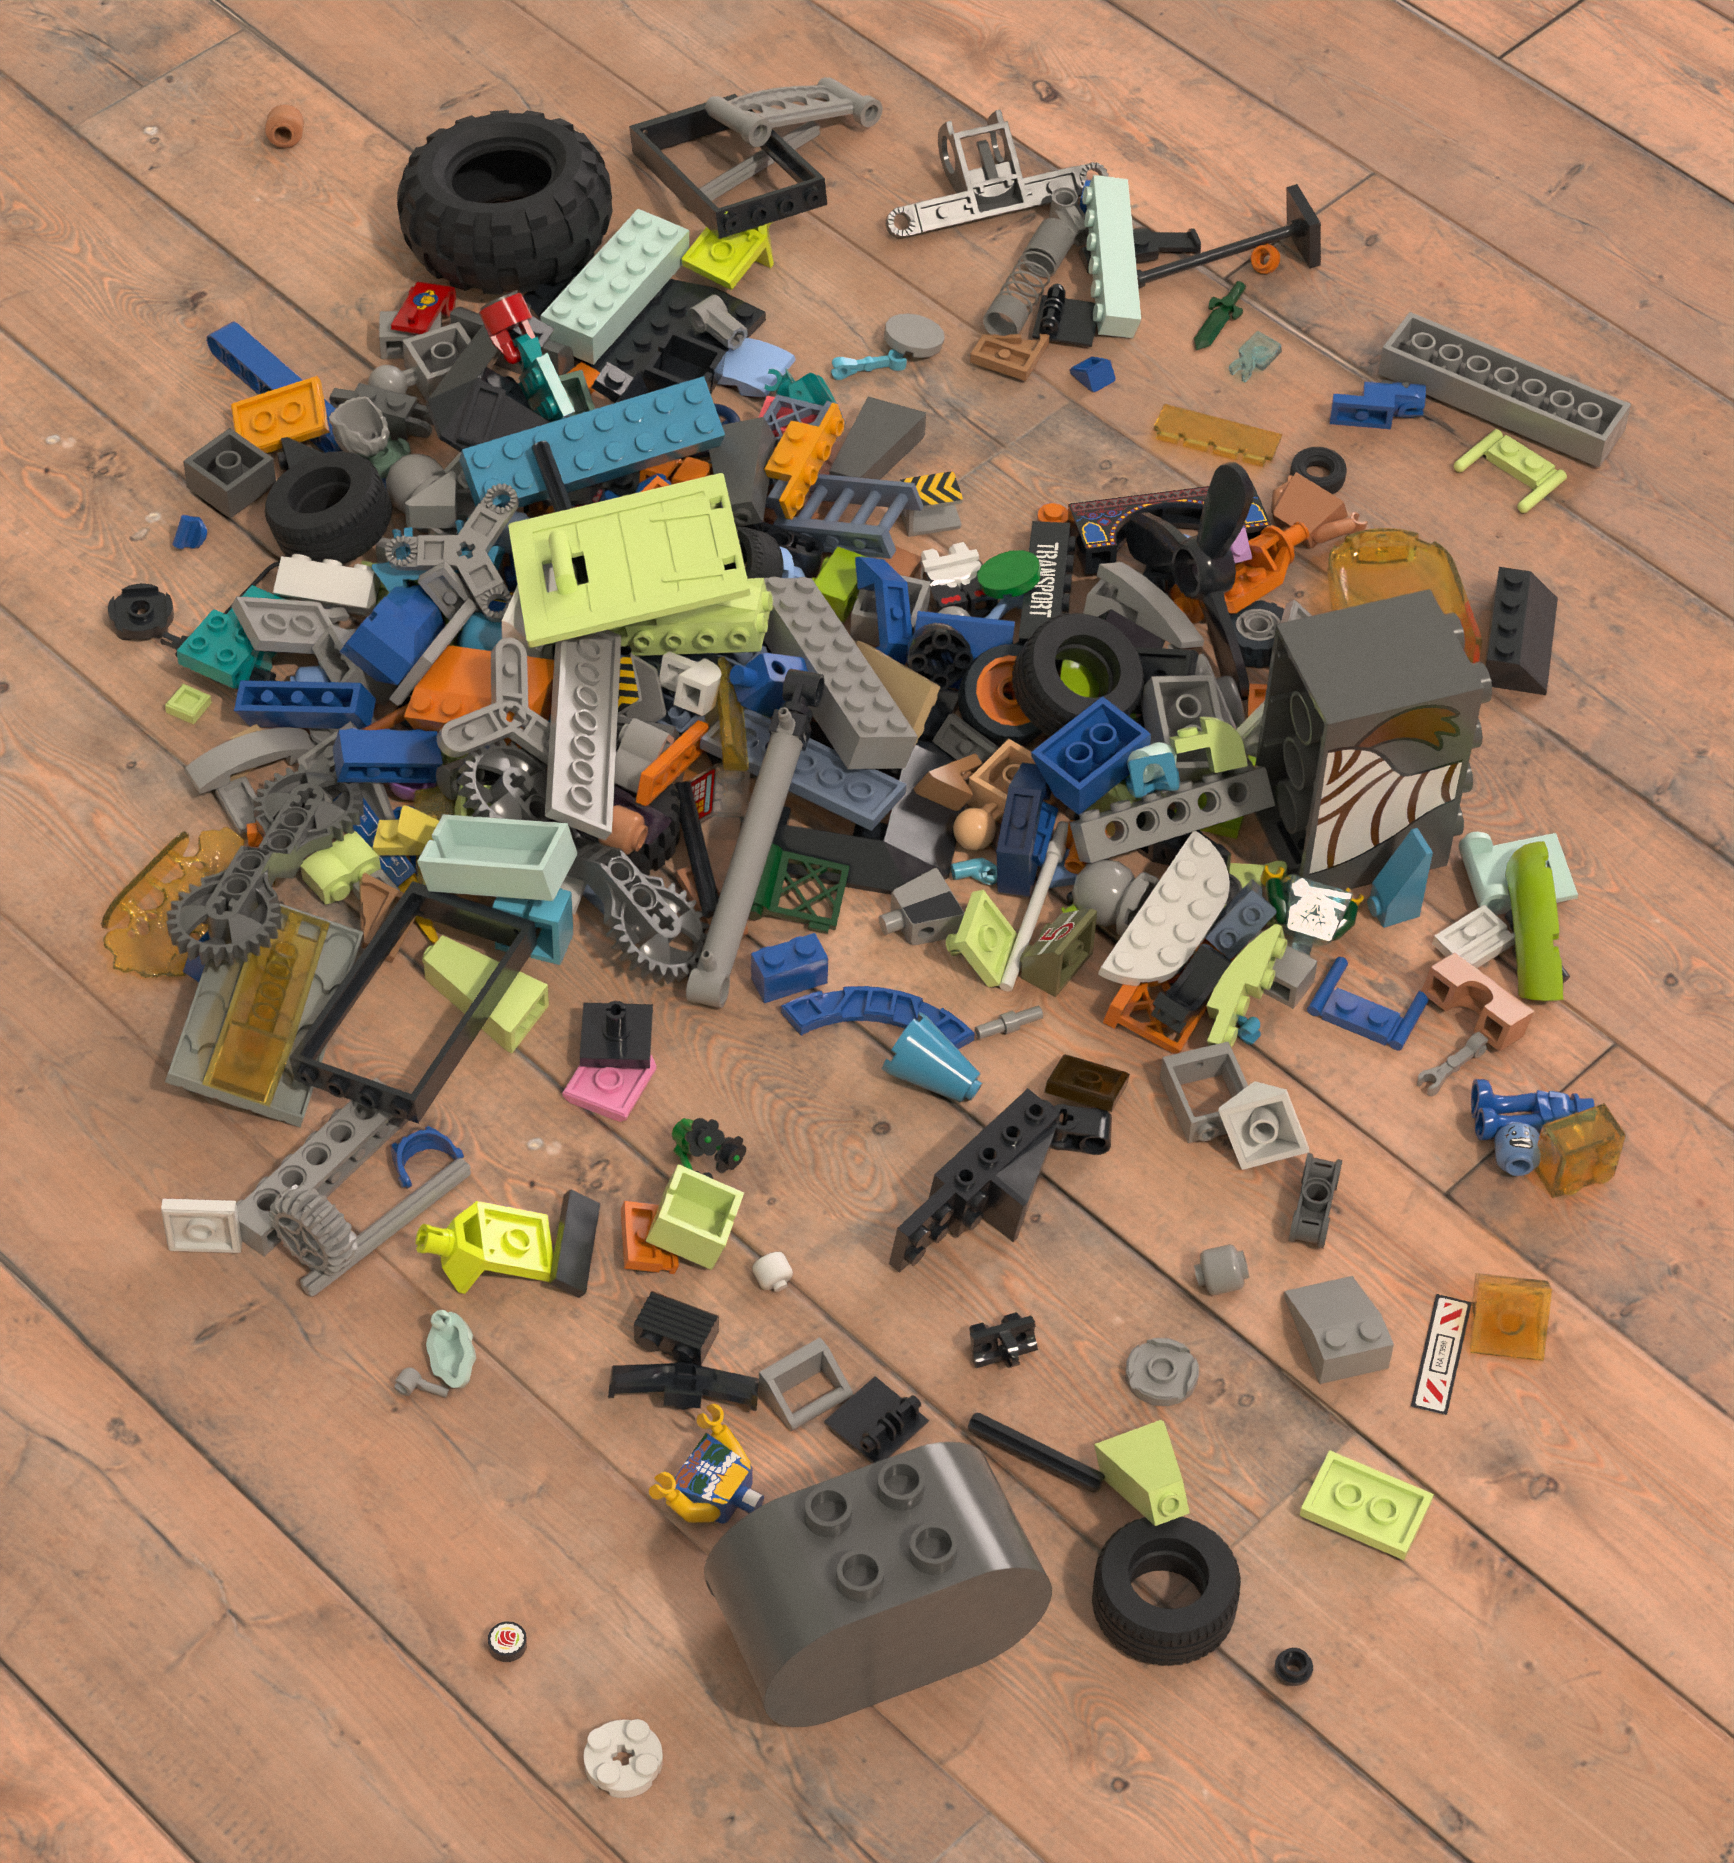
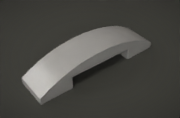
[185,727,316,794]

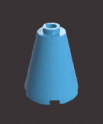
[882,1012,983,1102]

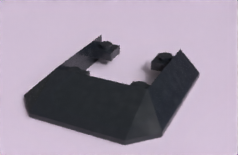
[426,305,649,506]
[772,721,969,895]

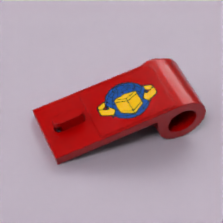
[391,281,456,334]

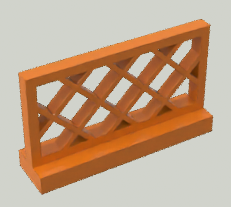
[1103,938,1237,1054]

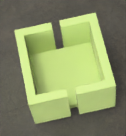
[646,1164,744,1270]

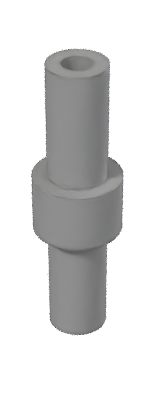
[975,1005,1043,1040]

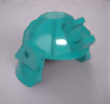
[764,368,837,406]

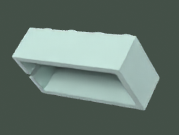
[417,814,578,901]

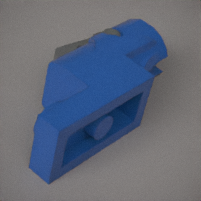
[1329,380,1426,429]

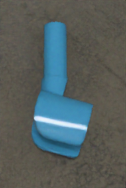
[1237,1016,1261,1045]

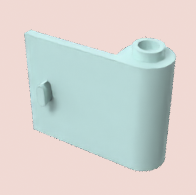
[1458,832,1578,915]

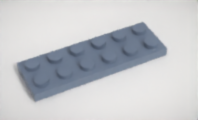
[700,703,907,831]

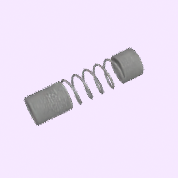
[983,218,1075,336]

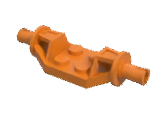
[1171,521,1309,624]

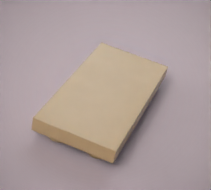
[856,641,940,747]

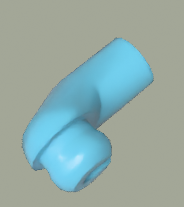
[950,857,997,885]

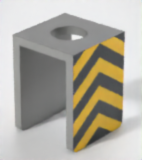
[900,472,963,537]
[618,653,666,723]

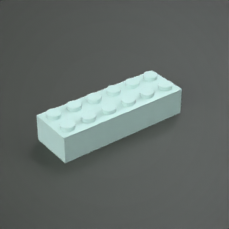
[541,209,689,365]

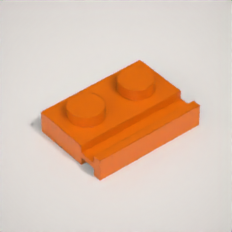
[621,1201,679,1274]

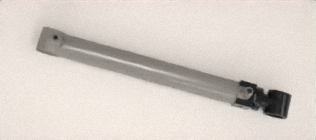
[686,668,825,1008]

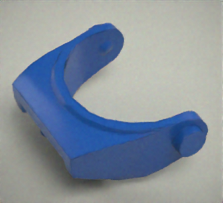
[391,1126,464,1189]

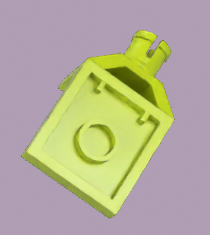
[681,212,774,290]
[415,1201,553,1294]

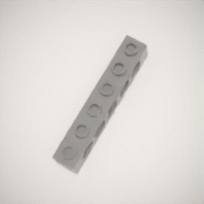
[1070,762,1275,863]
[236,1078,409,1257]

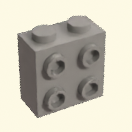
[312,625,403,706]

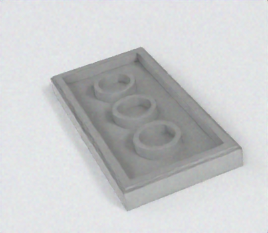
[389,598,478,706]

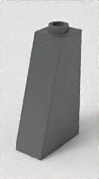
[829,396,926,480]
[709,417,776,527]

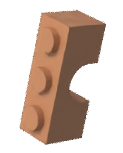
[1421,952,1534,1051]

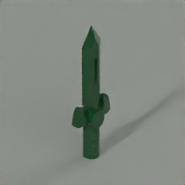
[1194,281,1246,350]

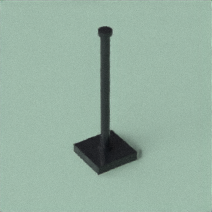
[1137,184,1321,288]

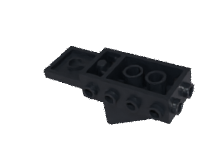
[889,1088,1060,1273]

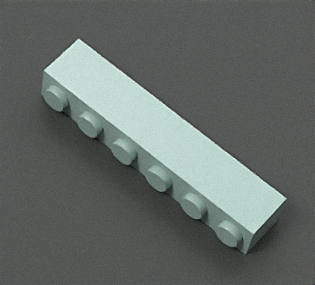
[1082,175,1141,338]

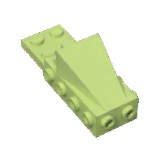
[608,578,773,656]

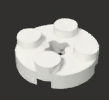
[584,1719,663,1798]

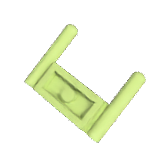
[1453,429,1567,513]

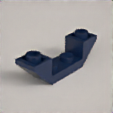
[996,762,1052,898]

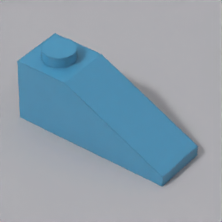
[1367,828,1433,928]

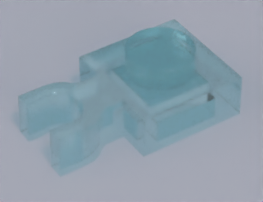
[1229,331,1282,382]

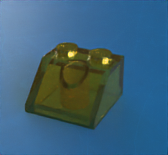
[1470,1273,1552,1361]

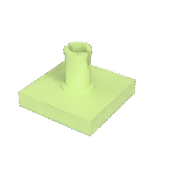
[946,890,1017,987]

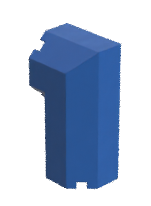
[340,585,445,685]

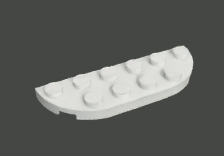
[1098,831,1230,986]

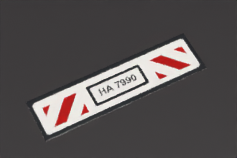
[1411,1294,1472,1415]

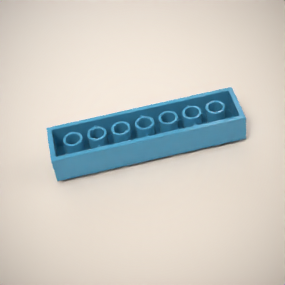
[459,376,725,508]

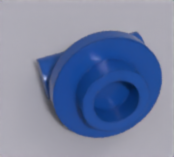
[172,515,207,549]

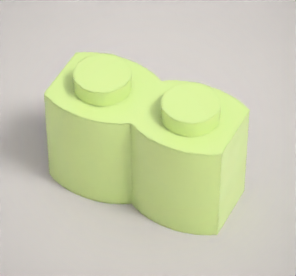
[300,831,381,905]

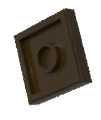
[1044,1054,1130,1112]

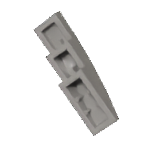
[1097,562,1204,649]

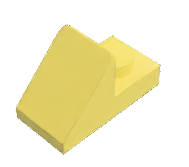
[372,805,439,855]

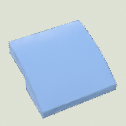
[718,338,796,397]

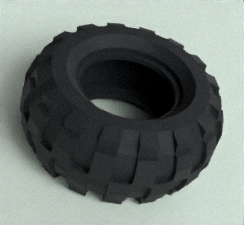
[397,110,613,295]

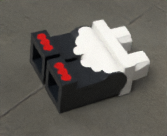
[921,542,998,618]

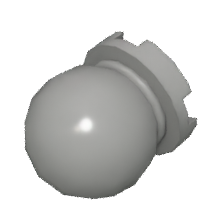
[386,454,464,533]
[1072,859,1159,936]

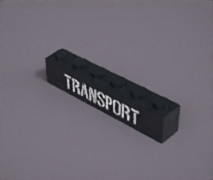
[1019,521,1076,666]

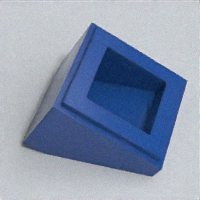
[1069,356,1116,392]

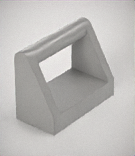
[759,1337,853,1431]

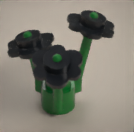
[672,1118,746,1179]

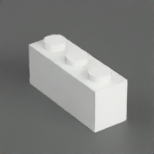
[273,554,381,616]

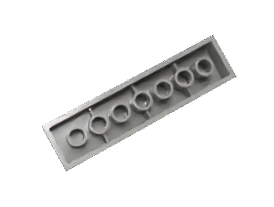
[1378,312,1631,467]
[764,577,918,769]

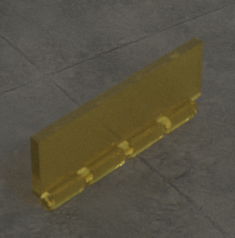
[1153,404,1282,467]

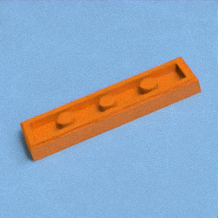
[636,720,709,806]

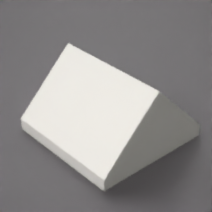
[1219,1081,1309,1170]

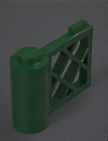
[748,843,850,934]

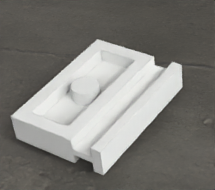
[1432,905,1515,968]

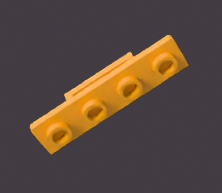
[764,403,845,520]

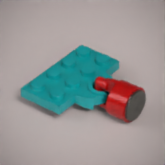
[478,291,575,422]

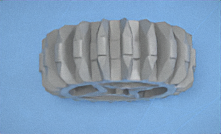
[268,1184,358,1276]

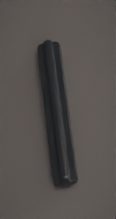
[968,1413,1105,1492]

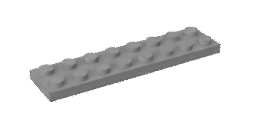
[545,630,621,840]

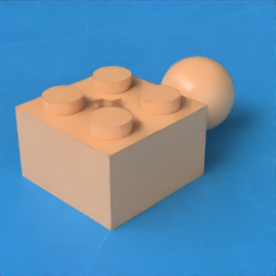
[953,739,1058,851]

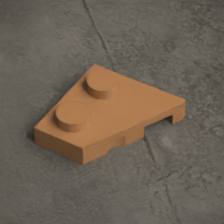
[970,334,1050,381]
[359,872,417,963]

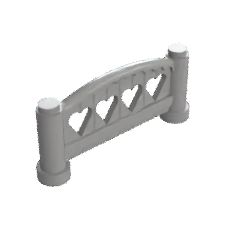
[705,77,883,147]

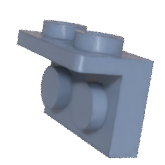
[1205,879,1276,959]

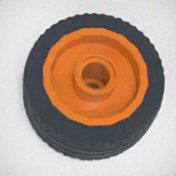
[958,644,1042,747]

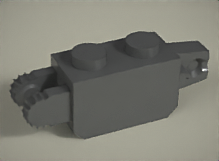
[329,383,433,441]

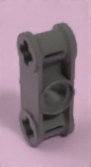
[1288,1153,1343,1249]

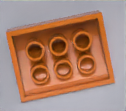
[404,645,554,749]

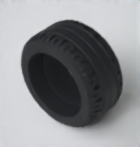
[724,527,783,579]

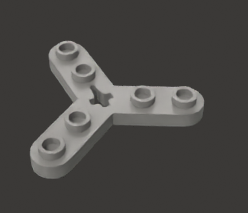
[437,637,550,765]

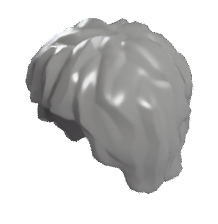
[329,396,390,458]

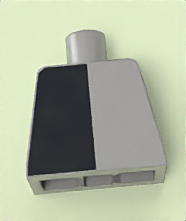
[879,868,965,946]

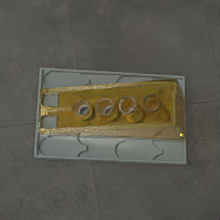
[165,903,363,1127]

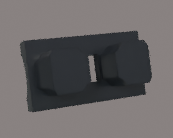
[969,1312,1038,1369]

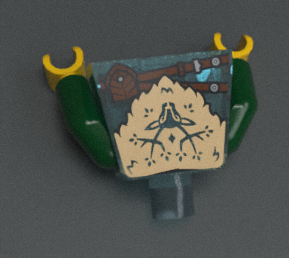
[1260,865,1364,956]

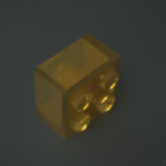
[1534,1103,1626,1198]

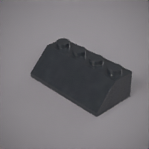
[1484,567,1558,695]

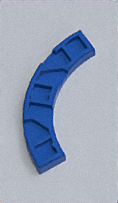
[781,986,975,1049]

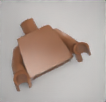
[1271,472,1368,548]

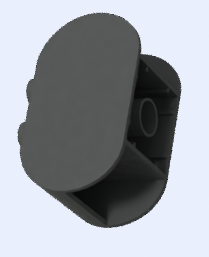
[704,1442,1052,1727]

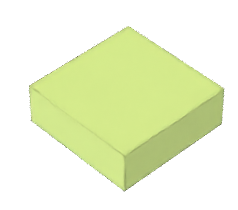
[165,684,212,725]

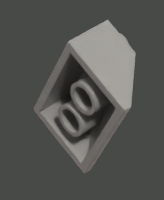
[1139,675,1223,782]

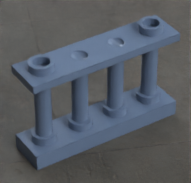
[773,474,924,559]

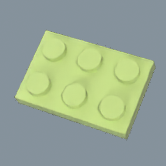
[1299,1450,1434,1560]

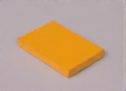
[231,376,330,453]

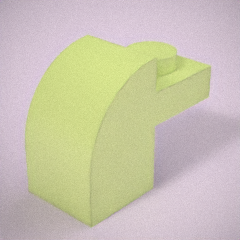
[1169,717,1248,773]

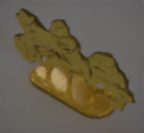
[101,827,275,978]

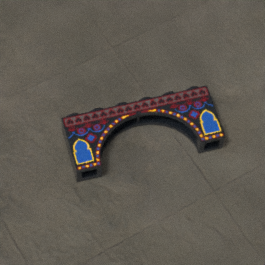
[1068,482,1271,574]

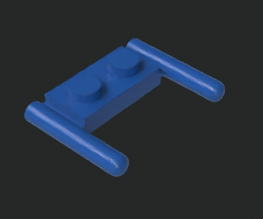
[1307,957,1429,1051]

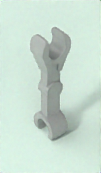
[1417,1032,1488,1096]

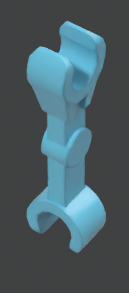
[831,349,907,380]

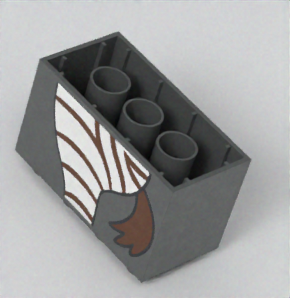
[1254,589,1492,898]

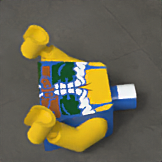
[649,1404,764,1524]

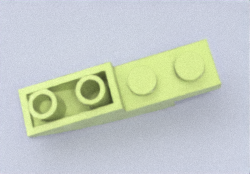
[1206,924,1287,1048]

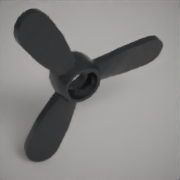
[1126,462,1254,701]

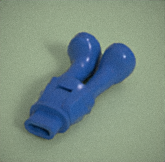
[1471,1079,1597,1140]

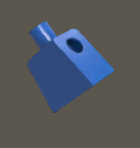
[729,653,808,718]

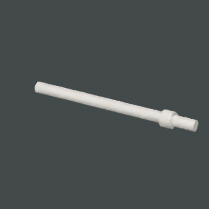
[999,821,1068,992]

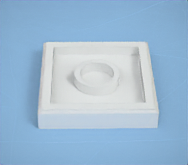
[161,1199,242,1253]

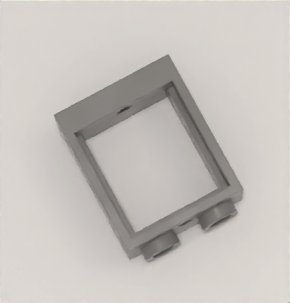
[1160,1042,1248,1143]

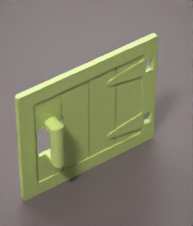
[508,473,751,648]

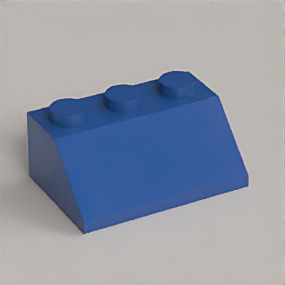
[915,611,1015,694]
[1031,696,1151,815]

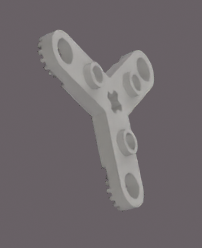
[385,483,519,622]

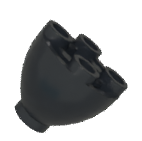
[906,623,973,691]

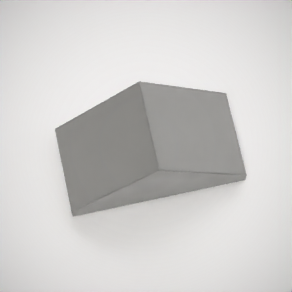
[405,470,458,528]

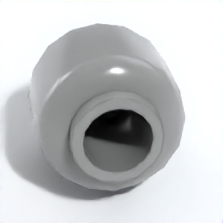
[1194,1244,1250,1295]

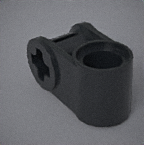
[1051,1104,1112,1155]

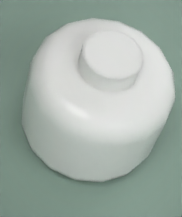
[752,1252,793,1292]

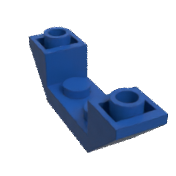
[855,556,913,666]

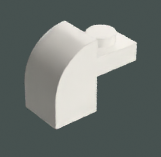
[659,651,721,716]

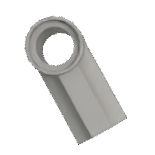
[1049,187,1089,247]
[687,295,747,350]

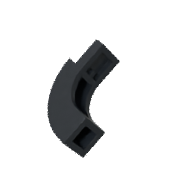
[1151,944,1232,1034]

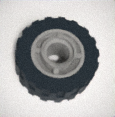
[1229,600,1284,668]

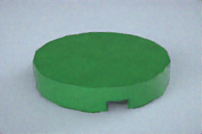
[977,550,1042,599]

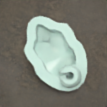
[426,1310,476,1388]

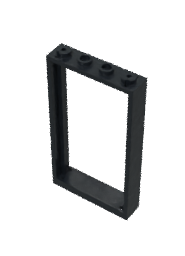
[629,94,828,239]
[290,881,537,1124]

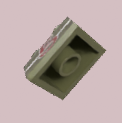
[1020,908,1097,997]

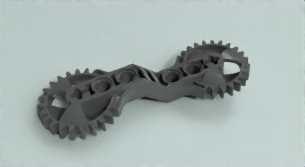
[457,739,710,984]
[166,763,364,966]

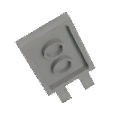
[231,596,357,654]

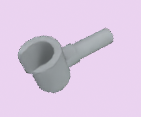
[395,1368,449,1398]

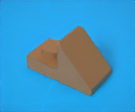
[913,753,983,811]

